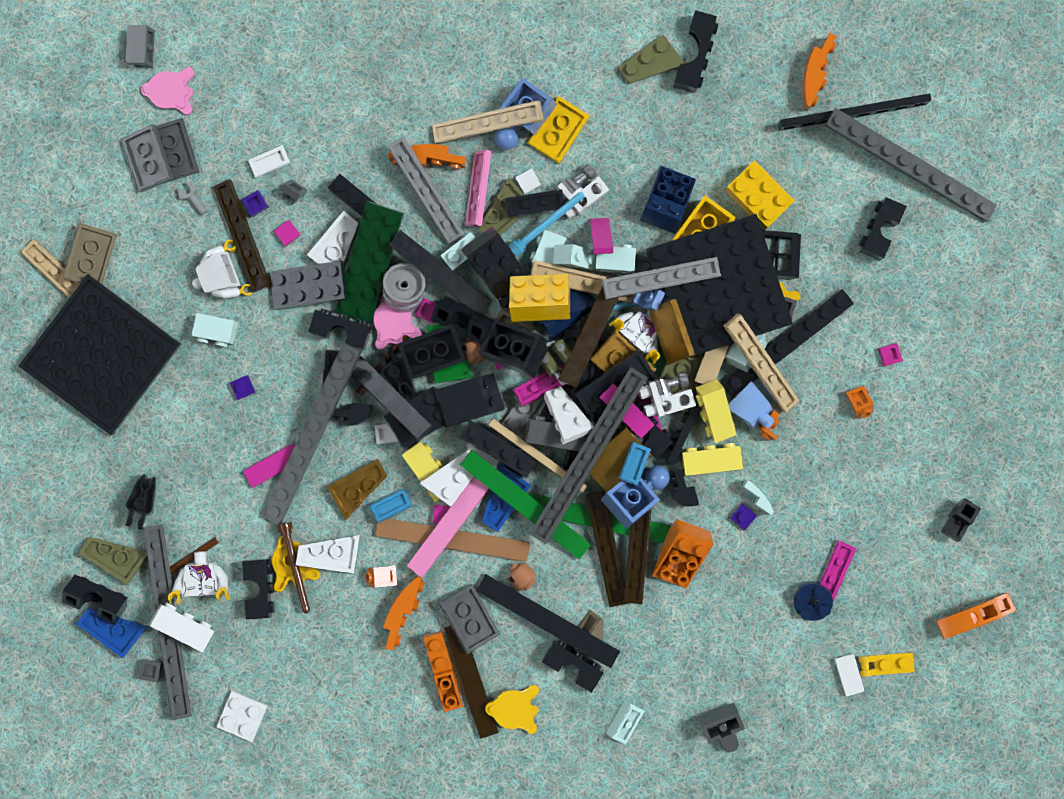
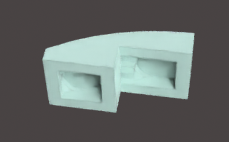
[741,480,774,515]

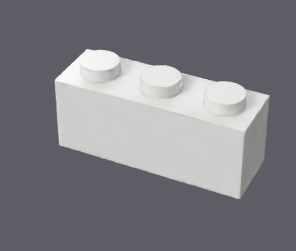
[148,603,214,652]

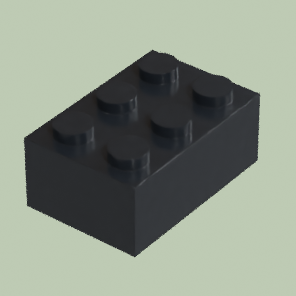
[461,227,528,300]
[478,319,551,378]
[398,324,467,381]
[384,386,445,450]

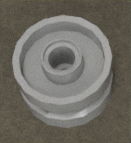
[382,264,425,312]

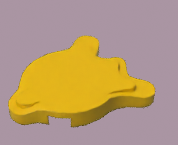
[271,536,321,592]
[485,684,539,734]

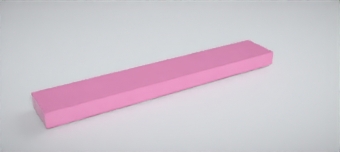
[407,477,489,578]

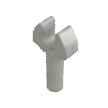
[178,182,207,216]

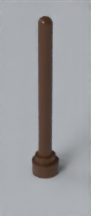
[276,522,310,614]

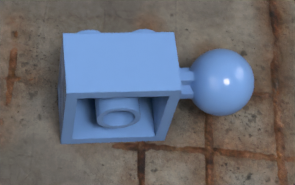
[494,78,557,150]
[601,465,670,529]

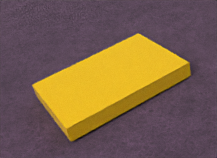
[527,96,590,164]

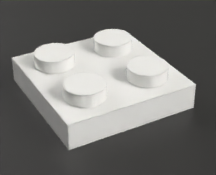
[217,690,268,742]

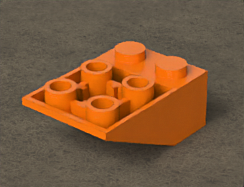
[652,519,714,588]

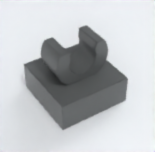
[281,180,307,205]

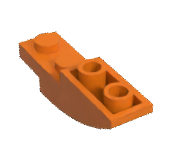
[802,33,837,111]
[388,144,467,170]
[383,576,425,651]
[935,593,1016,639]
[423,630,463,712]

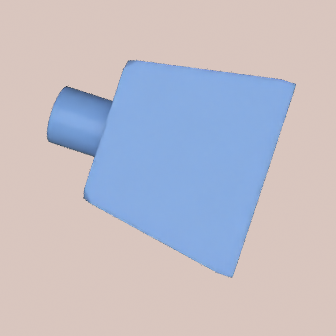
[728,382,774,429]

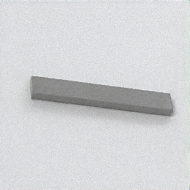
[387,136,465,244]
[602,257,721,300]

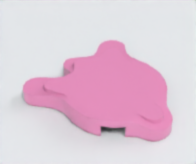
[141,67,195,115]
[373,297,422,350]

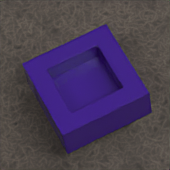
[242,190,269,217]
[230,375,256,400]
[730,503,757,530]

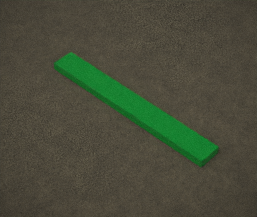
[459,449,591,560]
[529,493,671,544]

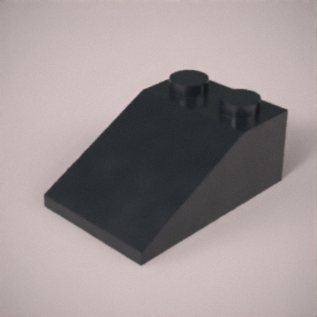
[434,373,505,428]

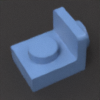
[632,290,665,311]

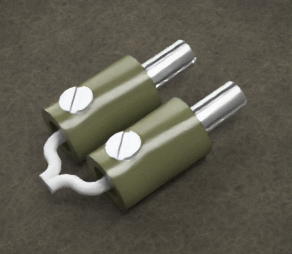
[541,339,571,385]

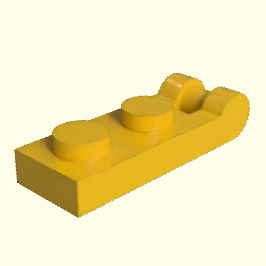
[858,652,915,677]

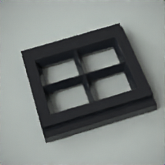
[762,230,801,279]

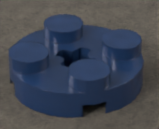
[794,581,833,621]

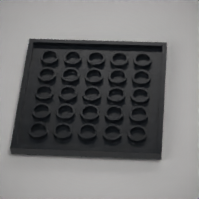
[645,214,793,360]
[18,274,182,436]

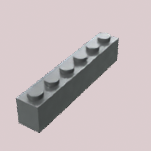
[524,415,643,451]

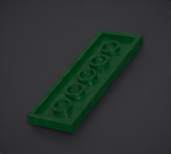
[335,201,404,323]

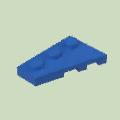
[482,463,531,532]
[76,608,148,658]

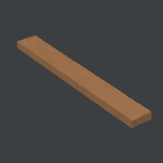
[375,519,530,562]

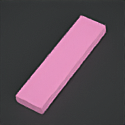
[465,150,491,227]

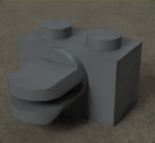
[698,703,745,752]

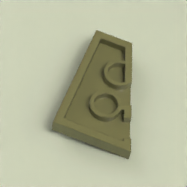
[618,35,685,84]
[478,177,524,236]
[79,537,147,585]

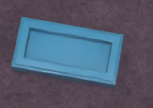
[618,442,651,486]
[369,489,413,524]

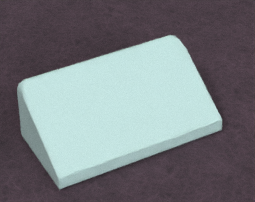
[606,700,645,745]

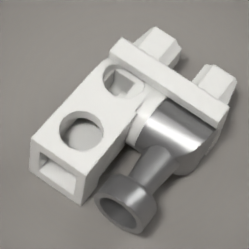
[557,164,610,219]
[639,371,696,417]

